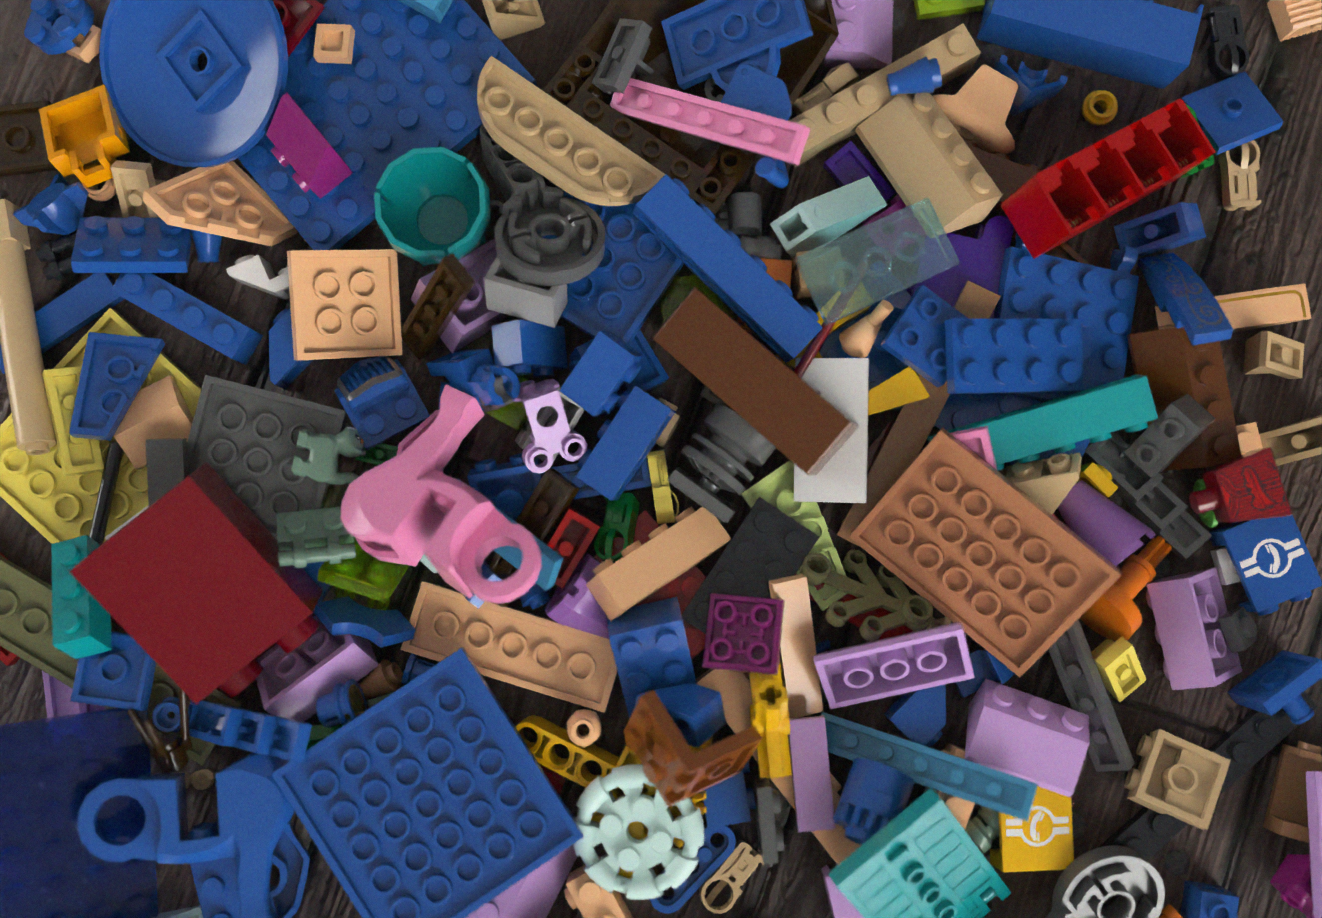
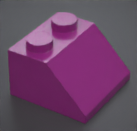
[266,93,353,199]

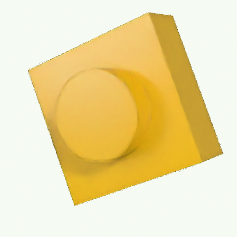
[1077,462,1118,498]

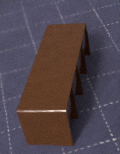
[652,287,859,476]

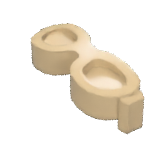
[172,768,217,790]

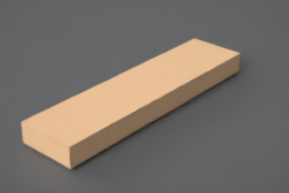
[768,574,824,718]

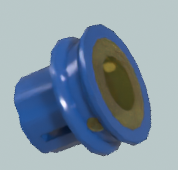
[316,679,368,728]

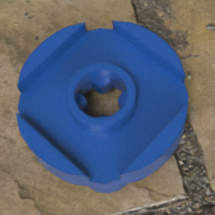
[24,0,94,55]

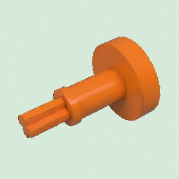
[1079,536,1172,641]

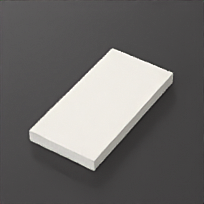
[793,358,869,503]

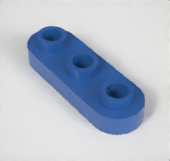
[650,824,736,914]

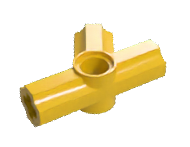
[749,663,792,778]

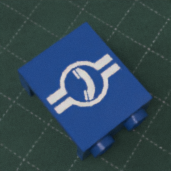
[1209,515,1322,616]

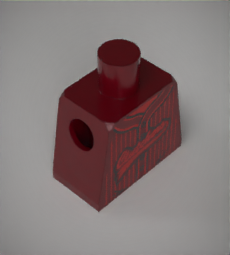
[1189,447,1292,522]

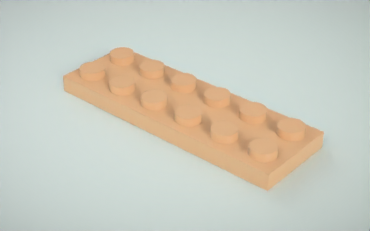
[400,581,617,713]

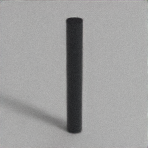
[89,442,123,545]

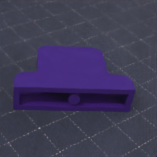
[903,216,1014,319]

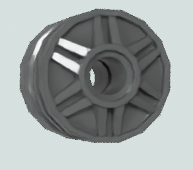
[681,403,776,496]

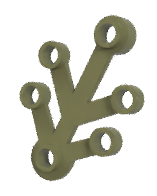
[800,549,933,642]

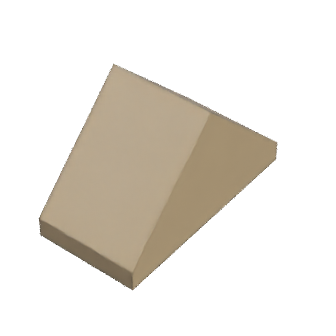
[482,0,545,40]

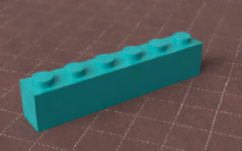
[927,374,1158,471]

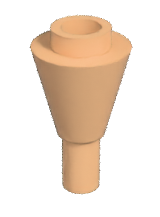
[839,300,893,358]

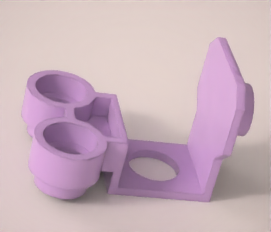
[513,379,587,473]

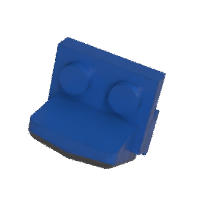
[334,356,430,450]

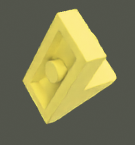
[1091,637,1147,702]

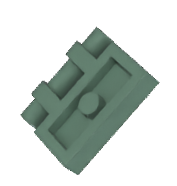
[276,507,356,568]

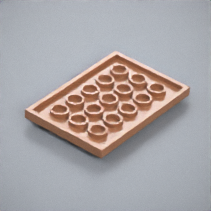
[849,427,1121,677]

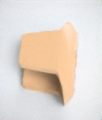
[933,64,1018,154]

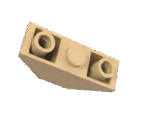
[998,453,1082,514]

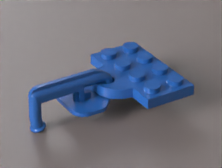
[661,0,813,188]

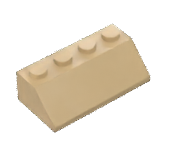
[855,93,1003,239]

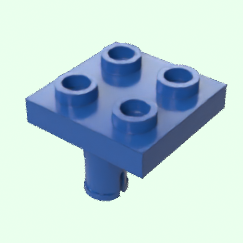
[880,285,969,388]

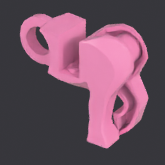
[340,385,542,604]

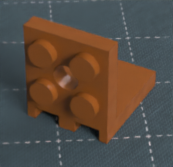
[623,690,763,807]

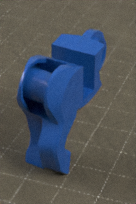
[77,753,310,918]

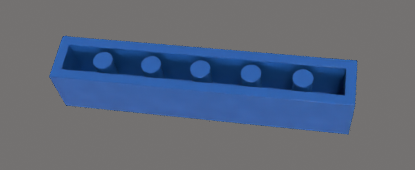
[632,174,823,363]

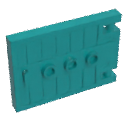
[828,788,1011,918]

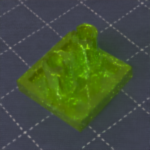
[317,537,410,610]

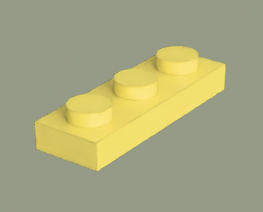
[42,366,104,477]

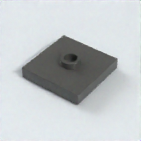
[668,465,738,523]

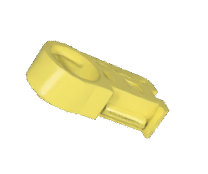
[647,450,679,525]

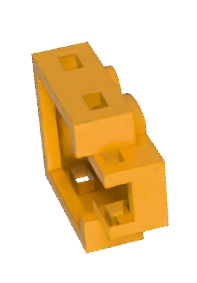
[39,85,130,188]

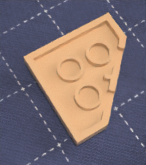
[142,161,298,247]

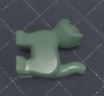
[291,427,366,485]

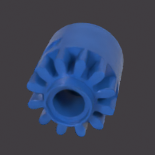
[833,758,915,845]

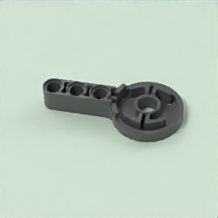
[480,124,605,286]
[1046,845,1165,918]

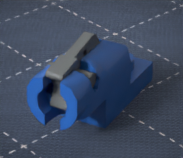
[426,349,520,412]

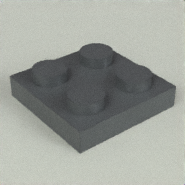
[752,775,784,864]

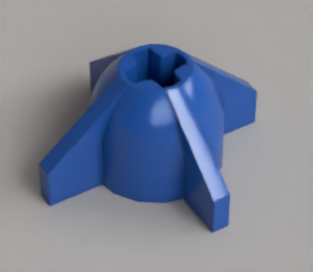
[13,173,89,235]

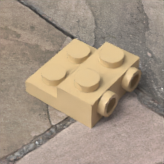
[1124,729,1231,830]

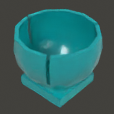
[374,147,491,267]

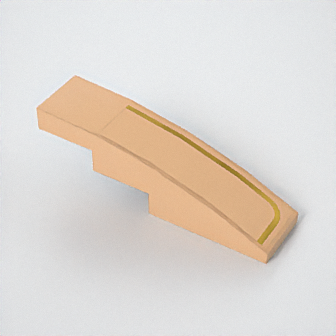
[1155,284,1311,332]

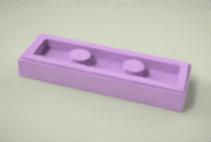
[789,716,835,832]

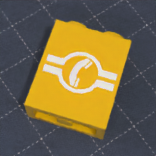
[990,786,1074,872]

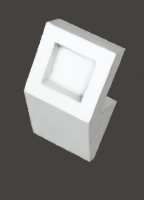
[226,255,290,300]

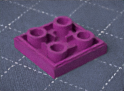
[703,593,785,675]

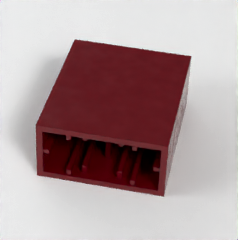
[69,462,322,704]

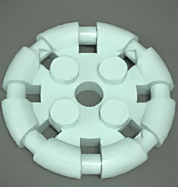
[573,764,704,900]

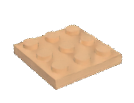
[287,249,402,361]

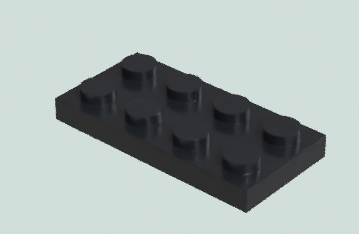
[681,497,819,634]

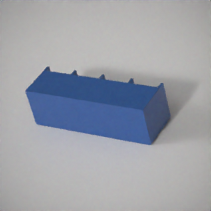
[976,0,1204,89]

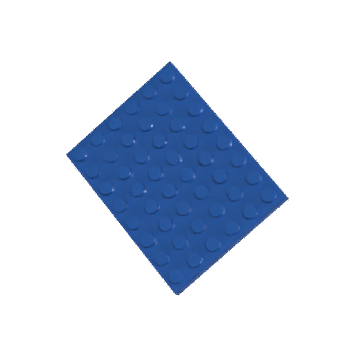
[238,0,537,250]

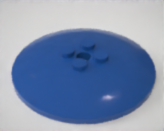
[99,0,288,168]

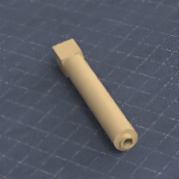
[0,198,57,456]

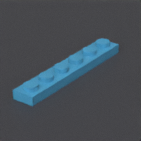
[821,712,1038,822]

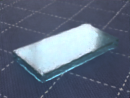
[795,197,960,325]

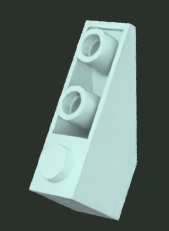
[770,176,887,258]

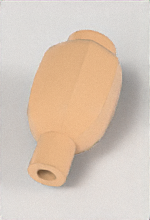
[567,709,602,747]

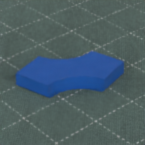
[314,596,416,648]

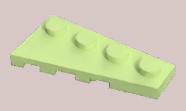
[741,460,848,611]

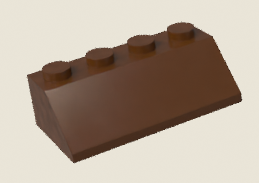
[1127,323,1241,471]

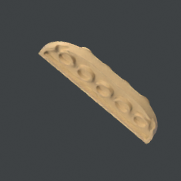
[477,56,665,206]

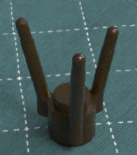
[127,687,193,773]

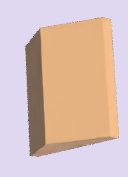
[114,375,193,470]

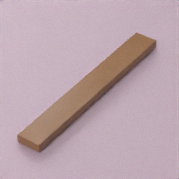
[836,280,1001,548]

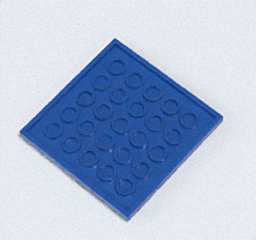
[272,647,584,918]

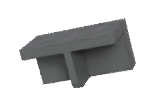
[592,18,654,98]

